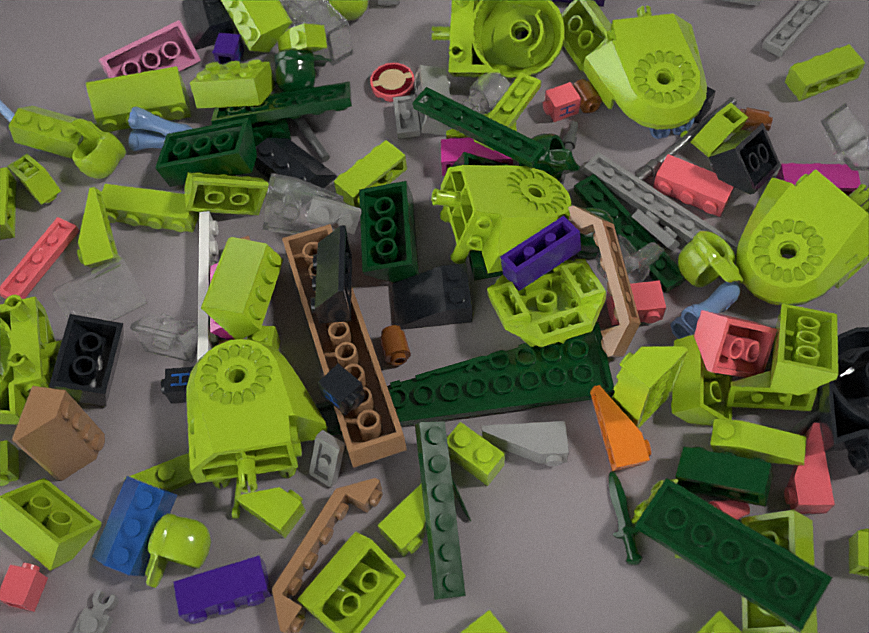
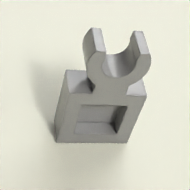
[73,590,118,633]

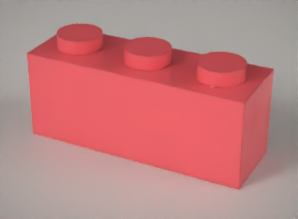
[653,154,735,217]

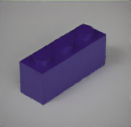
[500,216,581,291]
[173,555,272,624]

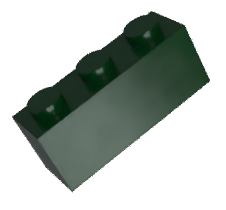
[675,446,773,507]

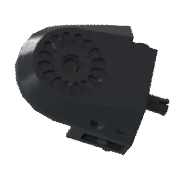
[818,327,869,475]

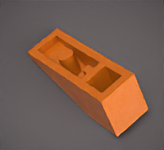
[590,385,651,471]

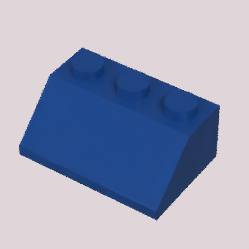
[92,476,178,577]

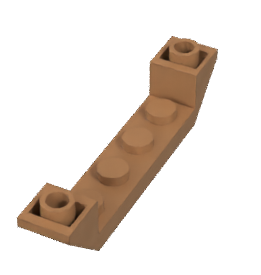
[568,205,641,358]
[272,478,383,633]

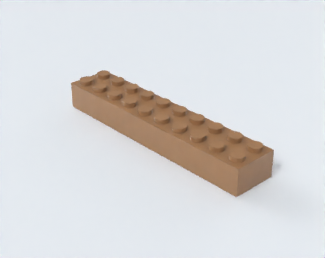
[282,224,407,468]

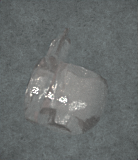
[462,72,511,115]
[595,235,664,284]

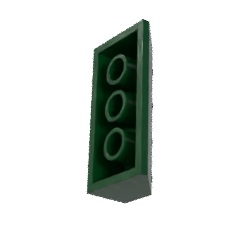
[155,118,257,187]
[359,181,419,283]

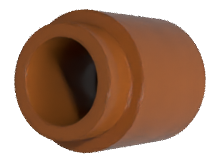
[573,79,602,113]
[740,107,773,131]
[380,325,411,366]

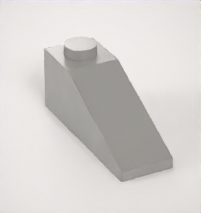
[482,421,569,466]

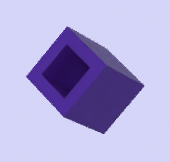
[212,33,245,65]

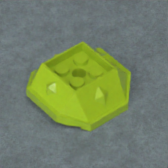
[487,259,606,347]

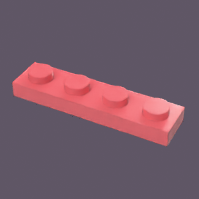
[0,217,79,299]

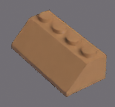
[12,386,105,481]

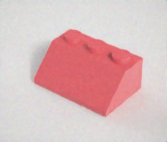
[694,310,777,378]

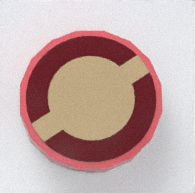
[370,63,415,102]

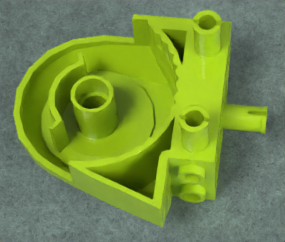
[431,0,565,78]
[583,5,707,130]
[431,165,572,273]
[736,169,869,306]
[0,295,62,425]
[186,339,328,493]

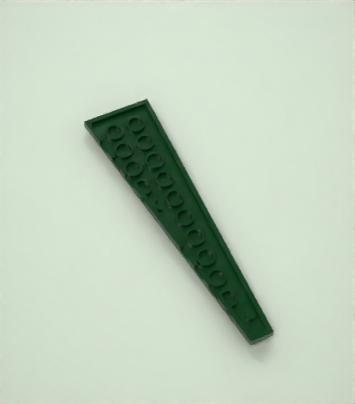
[315,321,615,435]

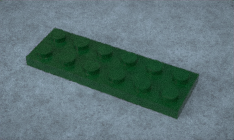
[211,81,352,126]
[635,478,833,633]

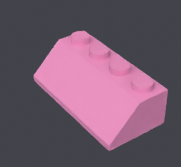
[99,20,201,78]

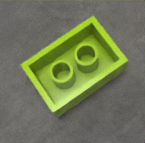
[190,60,275,108]

